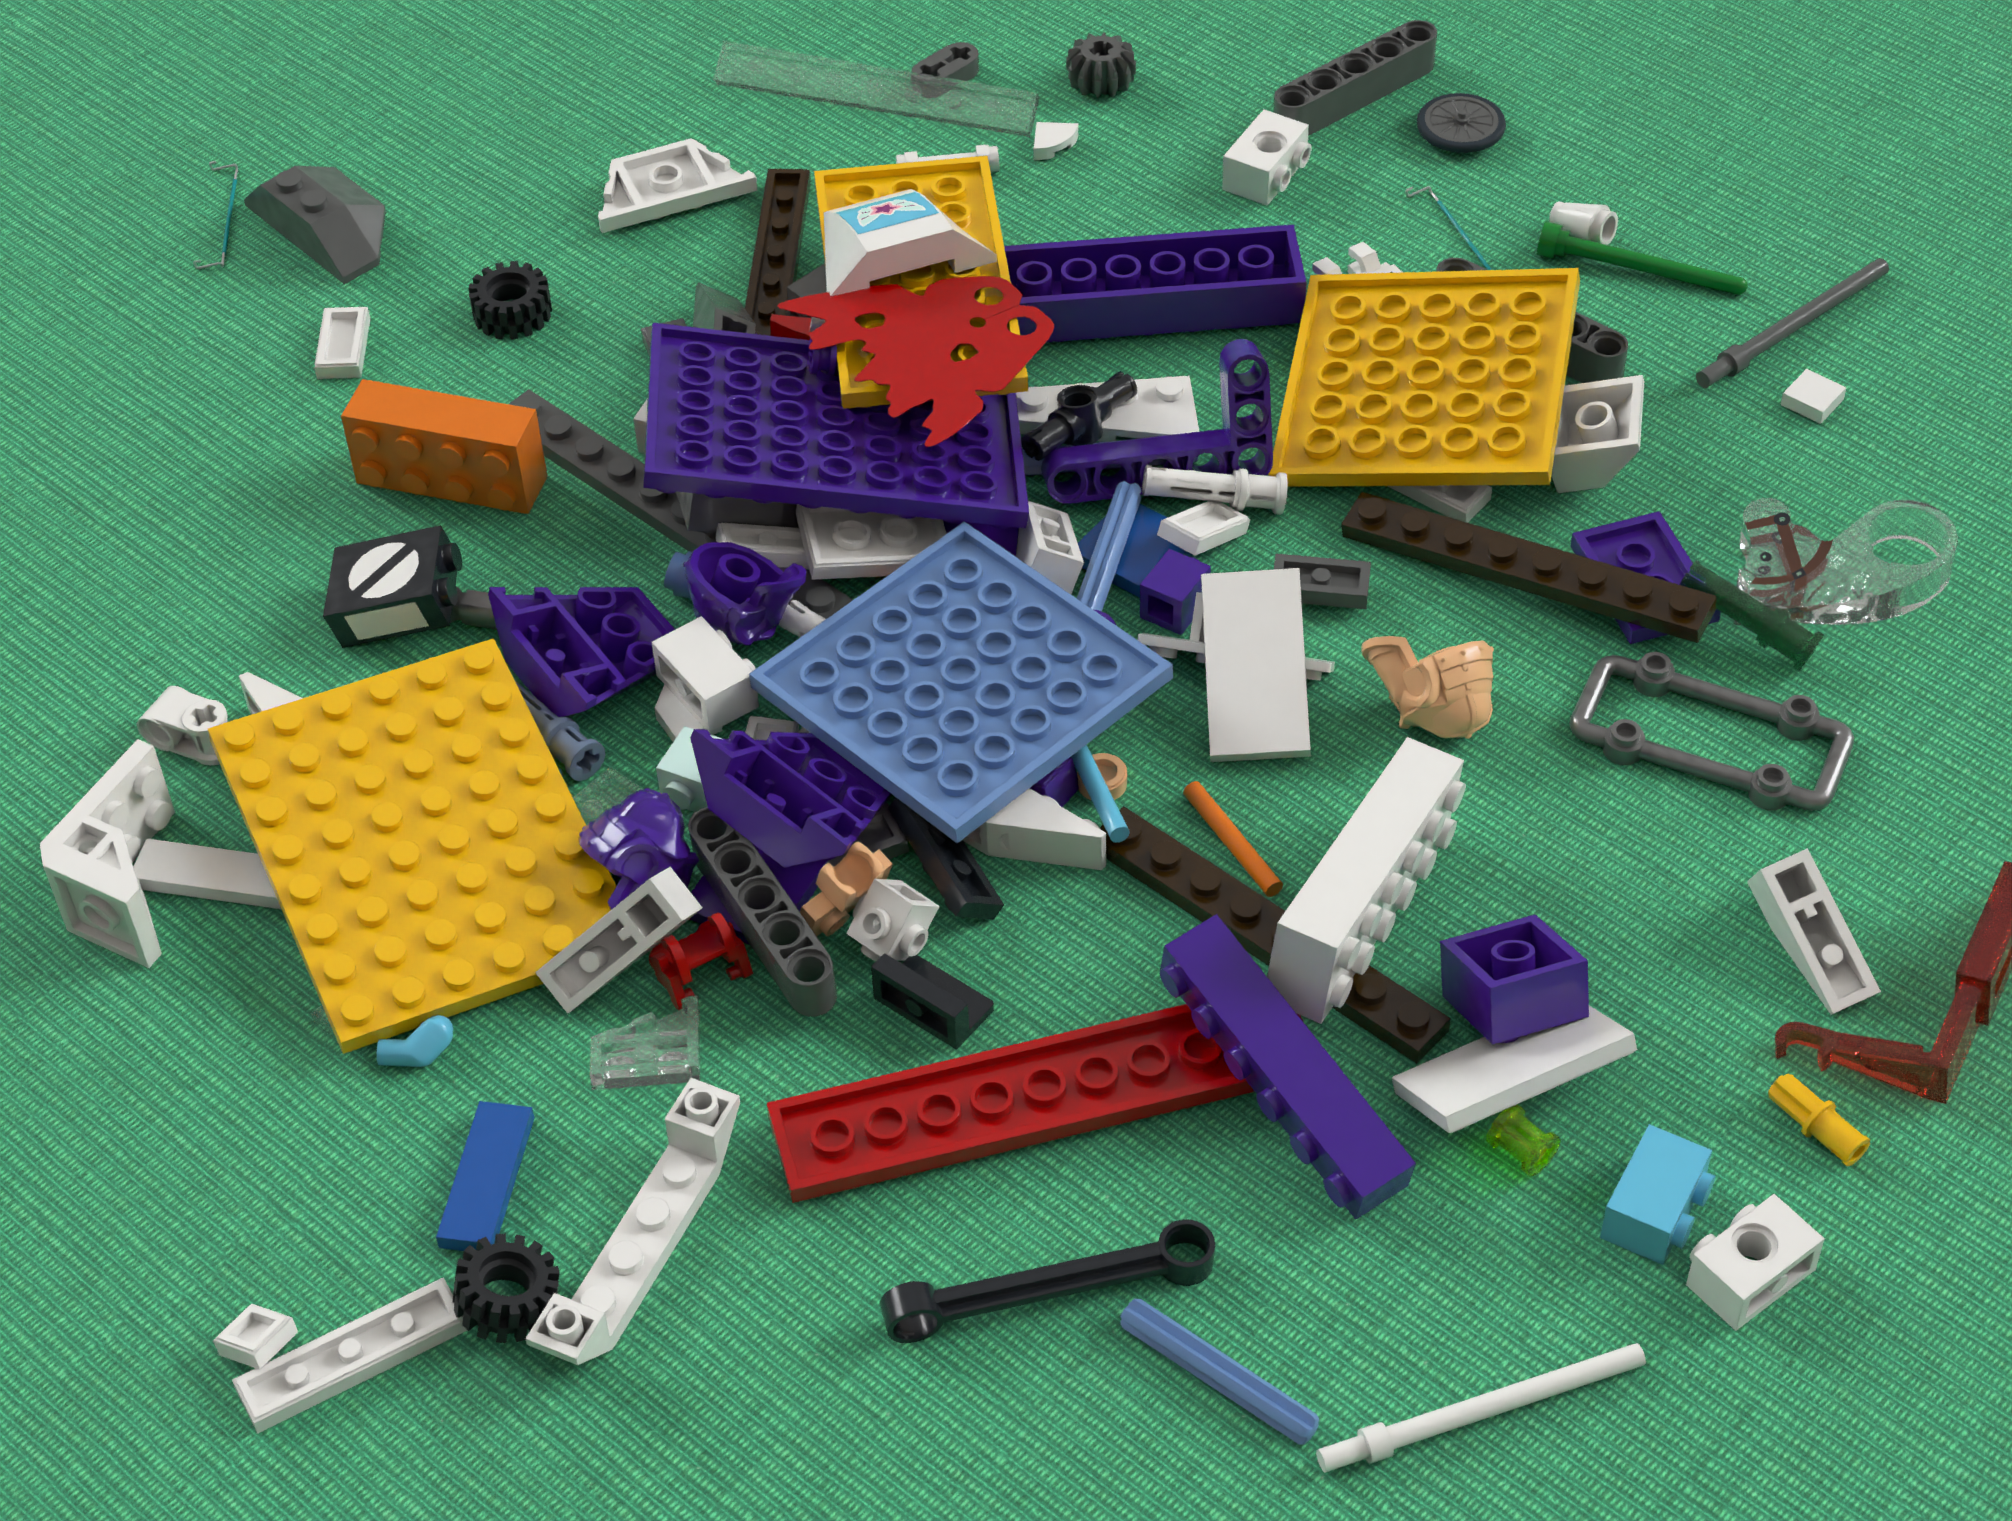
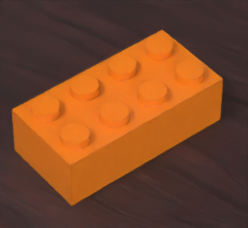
[341,379,548,514]

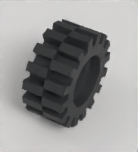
[468,261,552,340]
[452,1233,560,1343]

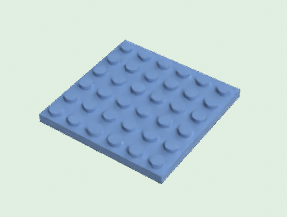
[749,522,1173,843]

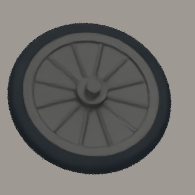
[1417,93,1506,153]

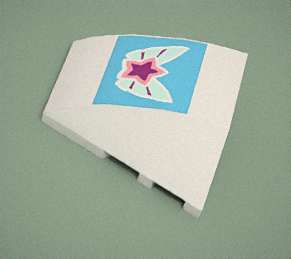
[824,189,997,296]

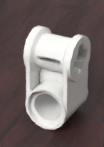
[137,686,228,766]

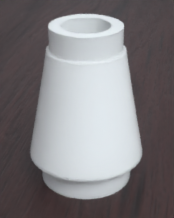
[1549,201,1618,245]

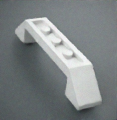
[525,1078,740,1365]

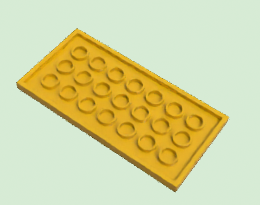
[814,156,1028,409]

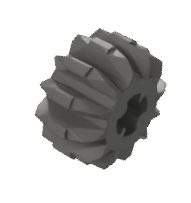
[1066,32,1136,99]

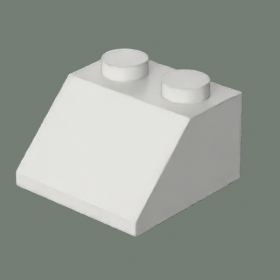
[1551,375,1644,493]

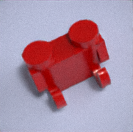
[649,912,753,1011]

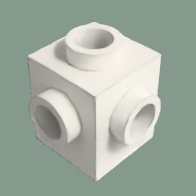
[846,879,940,961]

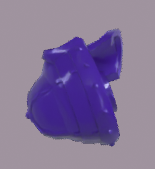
[683,542,806,645]
[578,788,700,910]

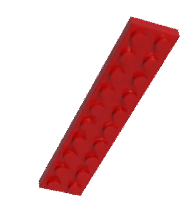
[766,1004,1303,1203]

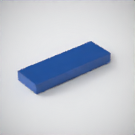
[436,1101,534,1251]

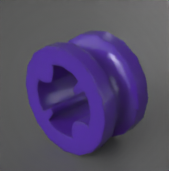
[808,338,837,375]

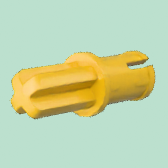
[1768,1074,1871,1167]

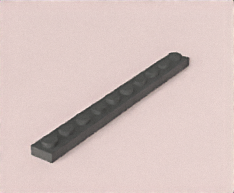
[509,389,853,619]

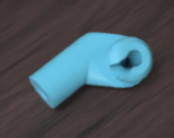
[377,1015,453,1067]

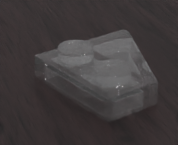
[590,995,700,1090]

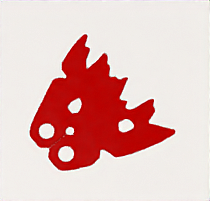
[778,276,1054,447]

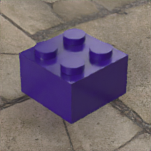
[1440,914,1589,1045]

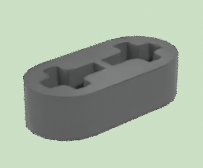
[911,42,979,99]

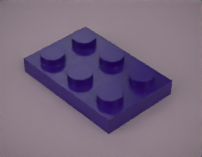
[1570,511,1722,644]

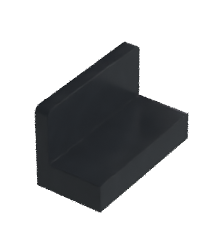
[871,953,994,1050]

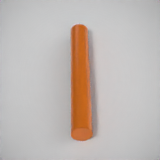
[1183,781,1283,897]

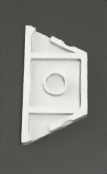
[598,138,757,233]

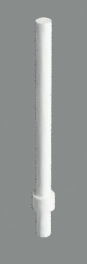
[1316,1343,1646,1472]

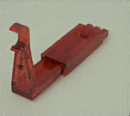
[1775,861,2012,1104]

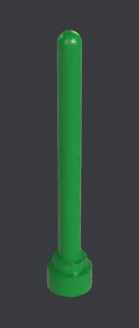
[1537,221,1748,295]

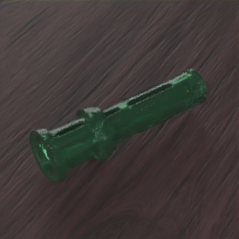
[1679,560,1825,671]

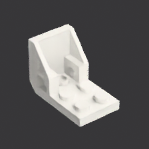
[40,739,175,968]

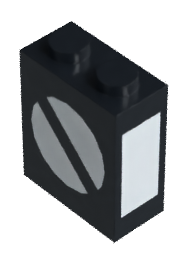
[323,525,462,648]

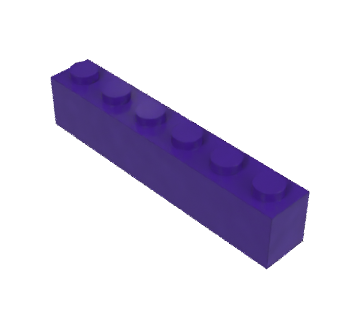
[1160,914,1416,1220]

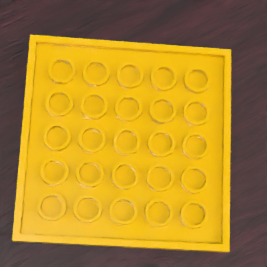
[1268,268,1580,487]

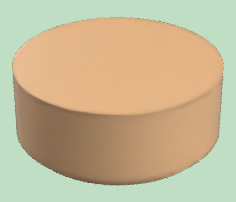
[1077,753,1127,800]

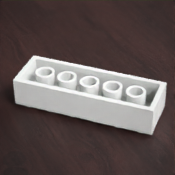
[1267,737,1466,1024]

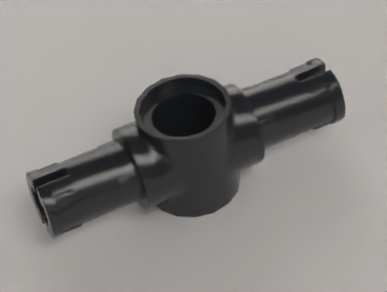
[1021,371,1137,461]

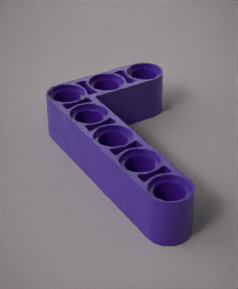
[1041,339,1273,504]

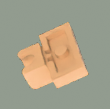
[800,841,893,936]

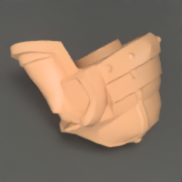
[1361,636,1494,739]

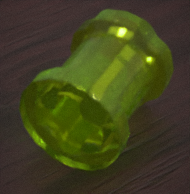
[1486,1104,1561,1177]

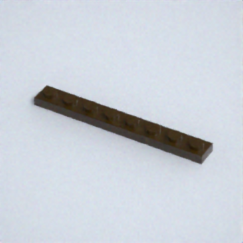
[1341,492,1717,643]
[1099,806,1451,1064]

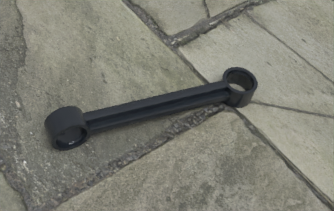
[880,1219,1215,1343]

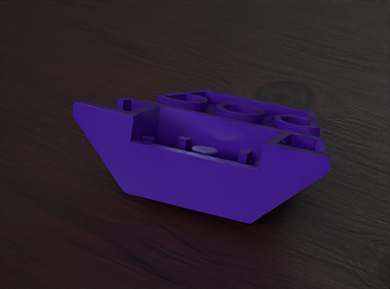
[488,587,675,717]
[690,729,891,867]

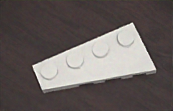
[1016,376,1199,442]

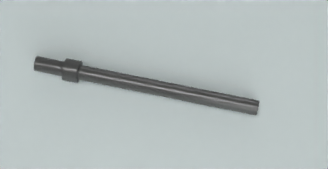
[1696,258,1889,388]

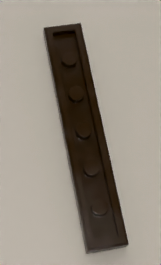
[745,169,811,336]

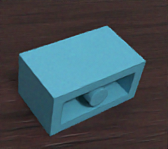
[1600,1124,1715,1265]

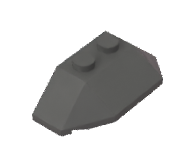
[244,166,386,285]

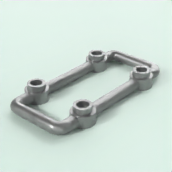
[1569,652,1854,811]

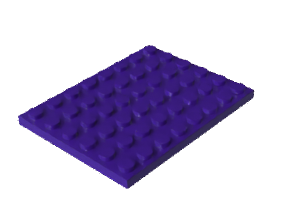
[643,323,1029,529]

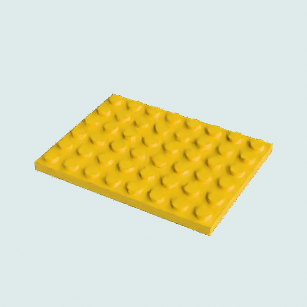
[208,638,617,1054]

